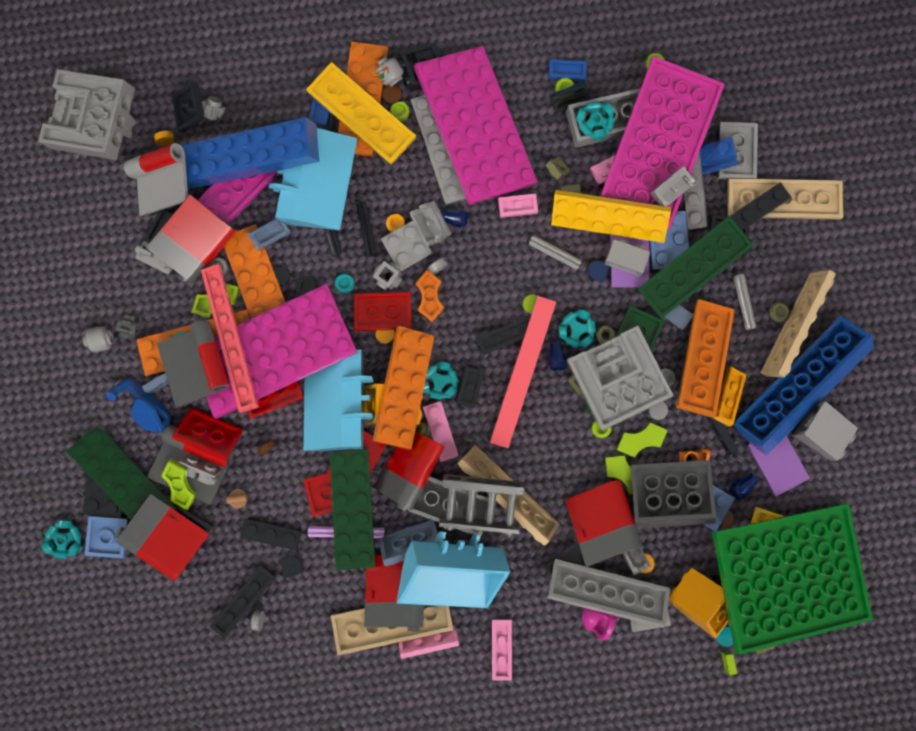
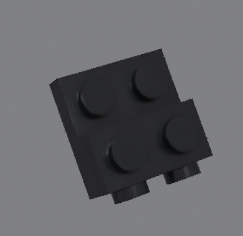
[397,43,440,92]

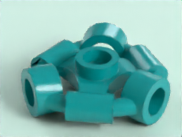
[576,101,615,141]
[558,309,596,348]
[423,361,459,400]
[41,520,83,559]

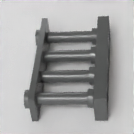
[439,474,524,536]

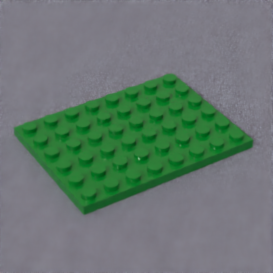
[712,503,873,655]

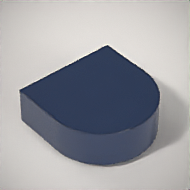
[587,261,609,283]

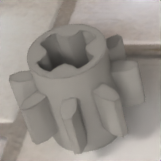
[202,96,225,120]

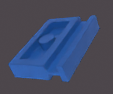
[700,137,739,175]

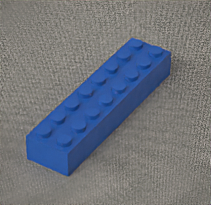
[181,117,320,190]
[733,315,874,456]

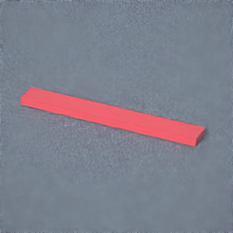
[201,264,259,413]
[490,296,556,448]

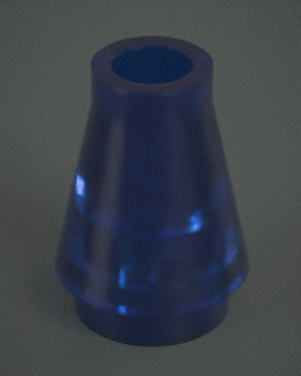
[440,209,468,228]
[548,342,567,371]
[729,473,759,500]

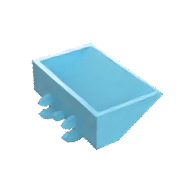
[269,128,357,230]
[304,350,373,451]
[396,531,510,608]

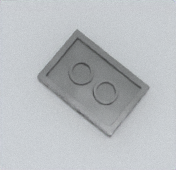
[717,122,758,179]

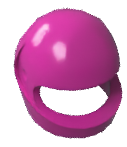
[581,608,617,641]

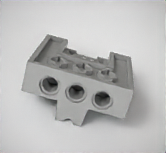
[38,70,136,160]
[567,326,674,431]

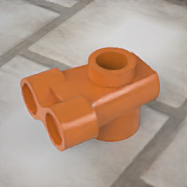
[679,448,710,462]

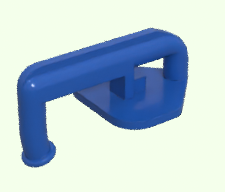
[105,378,171,433]

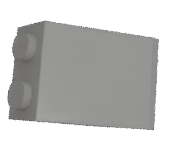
[792,402,858,461]

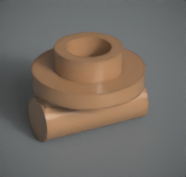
[226,489,248,509]

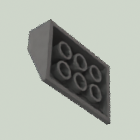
[631,460,716,528]

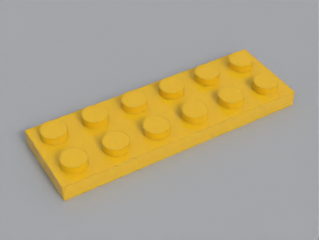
[306,62,416,165]
[551,190,672,243]

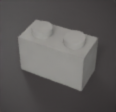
[604,239,650,277]

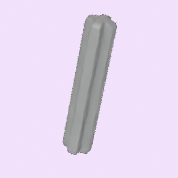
[529,235,582,269]
[734,274,756,330]

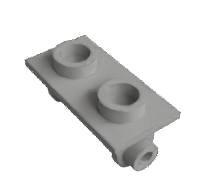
[135,242,172,275]
[179,456,222,486]

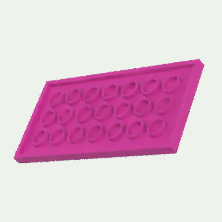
[414,46,538,205]
[600,56,725,230]
[206,284,358,419]

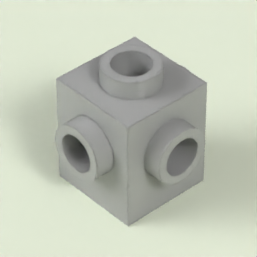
[373,261,403,290]

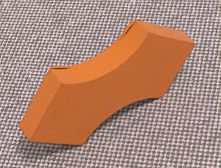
[415,269,444,323]

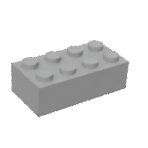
[566,88,640,148]
[408,476,488,538]

